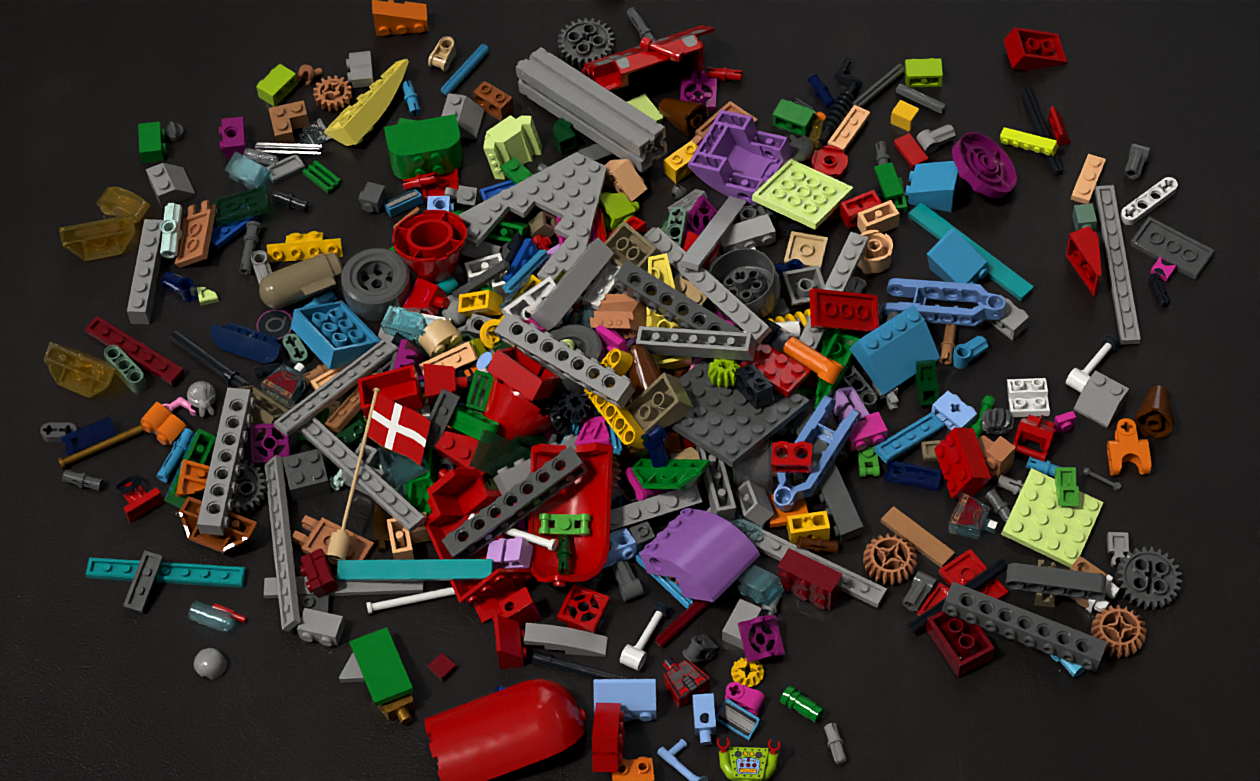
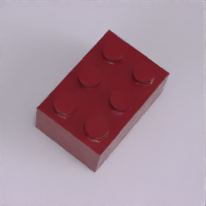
[777,548,842,611]
[926,604,995,677]

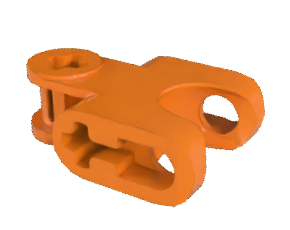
[1107,418,1152,476]

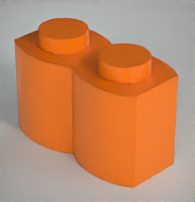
[140,402,186,446]

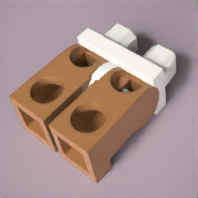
[1069,556,1120,612]

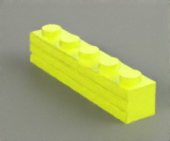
[1000,127,1058,156]

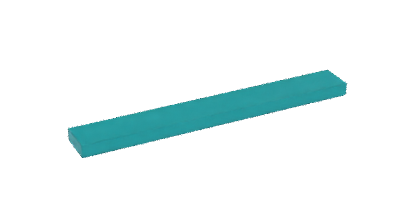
[908,202,1034,301]
[86,557,246,588]
[336,559,494,581]

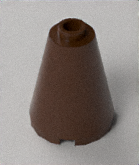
[658,98,709,138]
[627,343,662,399]
[1134,385,1174,438]

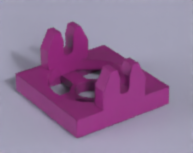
[680,70,717,111]
[685,195,718,236]
[393,339,424,382]
[249,423,292,463]
[738,615,785,663]

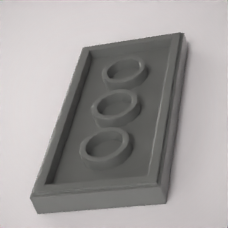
[1130,217,1215,280]

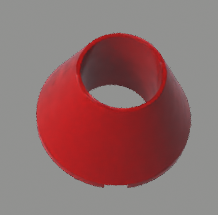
[392,209,467,282]
[483,378,553,448]

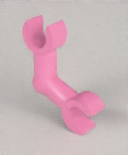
[162,397,198,416]

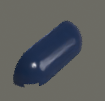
[211,322,281,363]

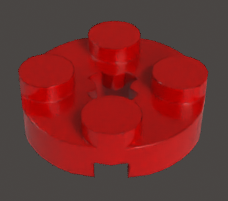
[811,145,848,180]

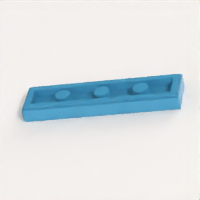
[874,412,945,464]

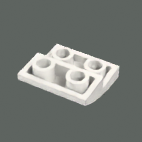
[1007,378,1050,417]

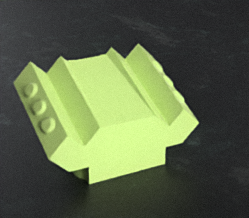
[483,115,543,180]

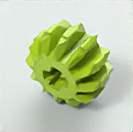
[708,359,740,389]

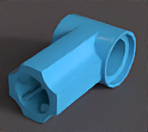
[952,336,989,369]

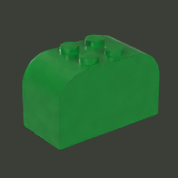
[384,114,463,179]

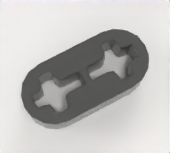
[40,422,78,442]

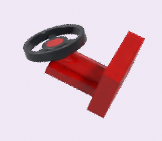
[115,475,164,523]

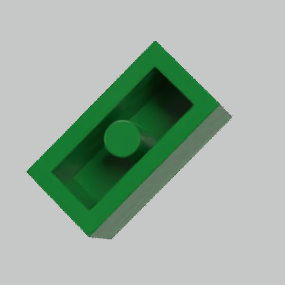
[772,99,815,136]
[138,121,167,163]

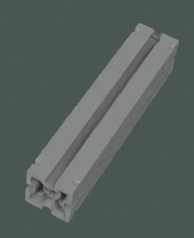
[516,47,667,172]

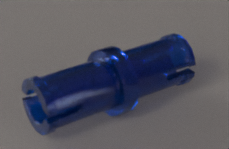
[808,74,835,108]

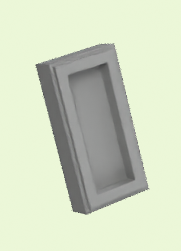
[265,154,306,184]

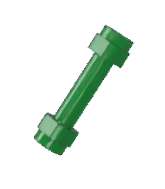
[971,395,995,439]

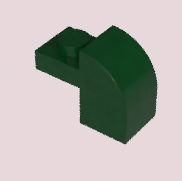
[553,118,582,155]
[915,359,939,405]

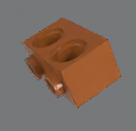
[473,81,514,121]

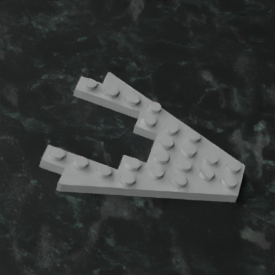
[458,152,607,283]

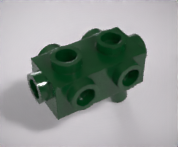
[332,419,370,452]

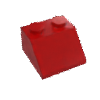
[493,615,527,669]

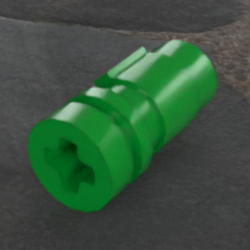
[780,685,824,723]

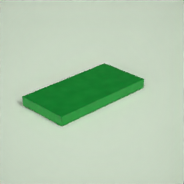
[349,627,414,707]

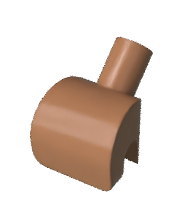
[297,64,322,85]

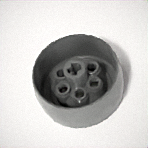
[341,248,413,321]
[709,248,781,322]
[534,324,607,398]

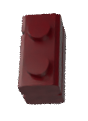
[300,548,339,598]

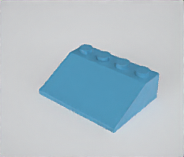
[291,300,381,369]
[850,305,940,395]

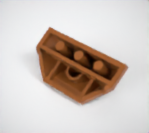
[179,496,258,553]

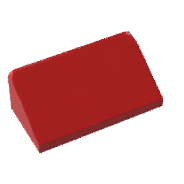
[1048,106,1071,146]

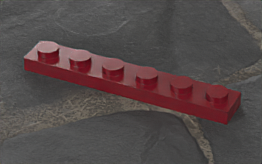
[85,316,184,385]

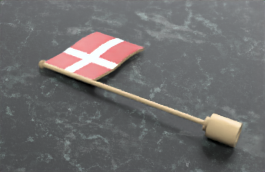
[326,388,431,560]

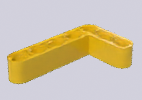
[584,348,647,449]

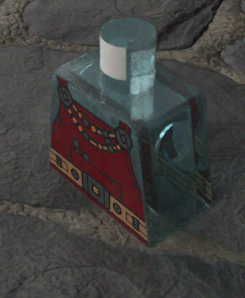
[261,363,306,409]
[948,493,998,539]

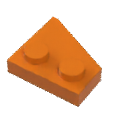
[175,459,210,497]

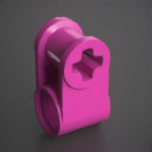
[725,682,766,716]

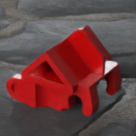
[1013,414,1057,461]

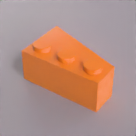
[372,0,429,36]

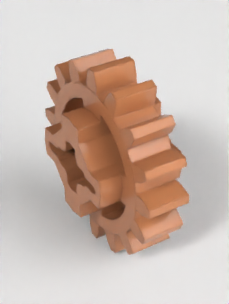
[313,75,352,111]

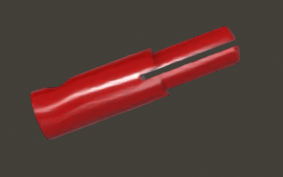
[212,603,247,623]

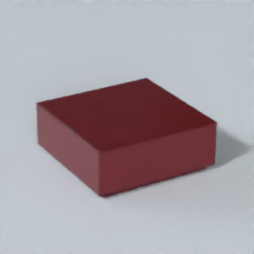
[428,653,457,681]

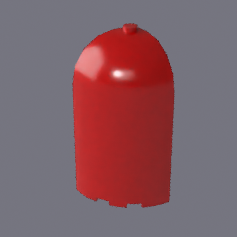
[528,442,613,587]
[424,679,587,781]

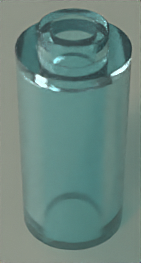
[188,601,235,633]

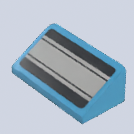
[382,189,423,218]
[715,699,760,741]

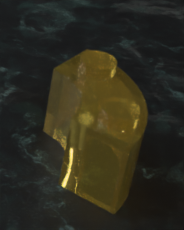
[96,187,151,224]

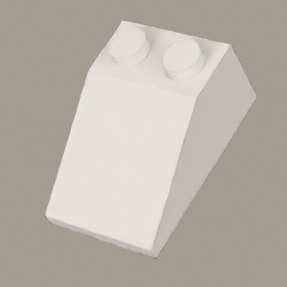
[500,276,556,320]

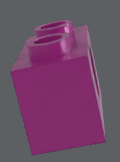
[219,116,247,158]

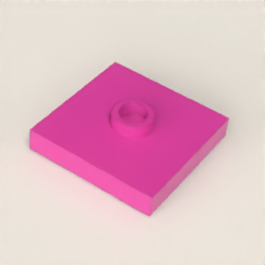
[595,325,628,354]

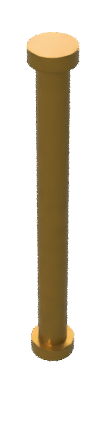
[58,423,147,469]

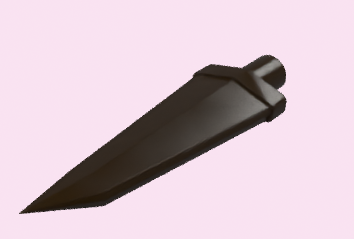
[372,501,391,552]

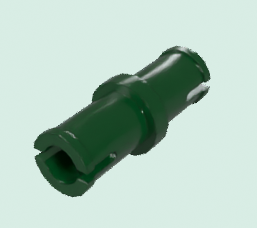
[556,534,572,575]

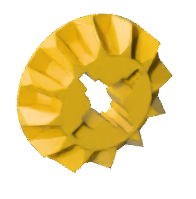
[479,319,501,350]
[731,657,764,687]

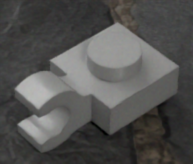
[444,185,477,207]
[872,382,899,410]

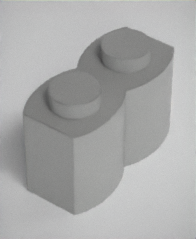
[346,51,374,88]

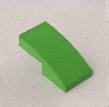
[1054,467,1079,506]

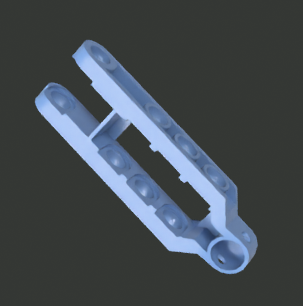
[881,278,1007,326]
[773,395,861,511]

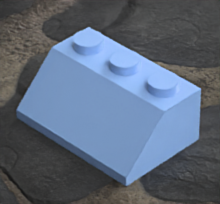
[594,679,657,722]

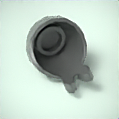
[790,134,814,163]

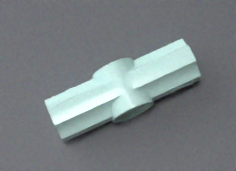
[160,203,182,259]

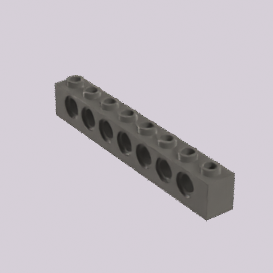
[614,260,745,363]
[442,446,589,559]
[941,582,1107,672]

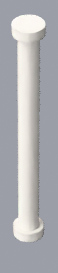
[468,513,557,551]
[366,587,455,614]

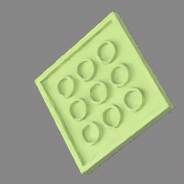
[752,159,853,229]
[1001,468,1103,567]

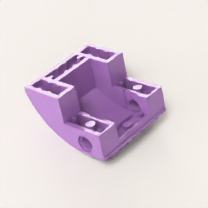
[688,110,794,204]
[639,508,760,602]

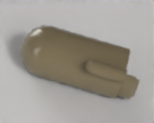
[259,252,343,309]

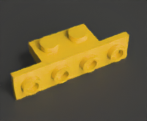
[267,231,343,263]

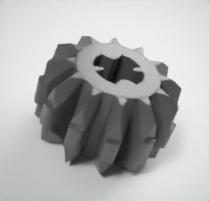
[981,407,1014,436]

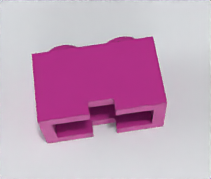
[846,412,887,452]

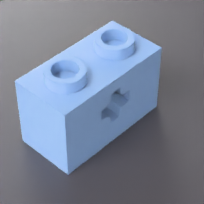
[932,391,977,431]

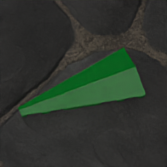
[814,329,859,411]

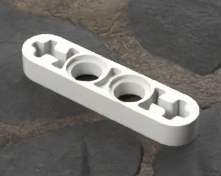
[1120,177,1178,225]

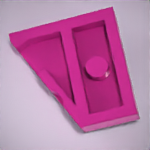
[575,416,612,446]

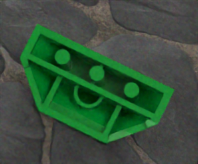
[632,459,710,491]

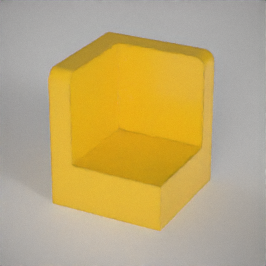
[891,100,919,131]

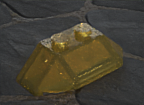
[59,214,136,261]
[43,342,116,398]

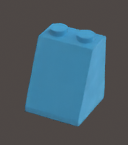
[905,161,959,212]
[927,228,989,284]

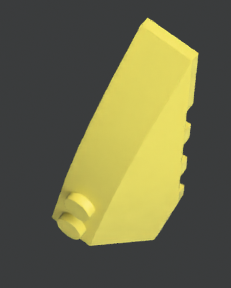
[324,59,409,146]
[646,253,692,370]

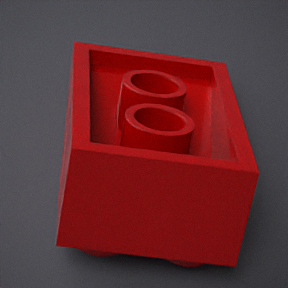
[1003,27,1067,71]
[1066,226,1101,297]

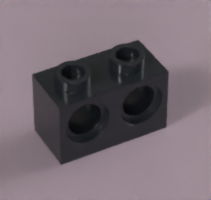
[735,363,773,410]

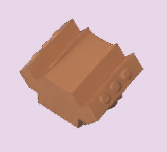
[589,294,647,340]

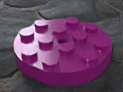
[952,132,1017,198]

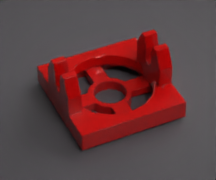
[557,584,610,633]

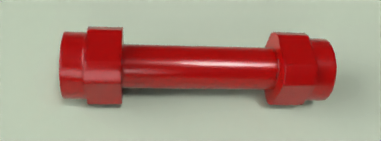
[640,37,683,62]

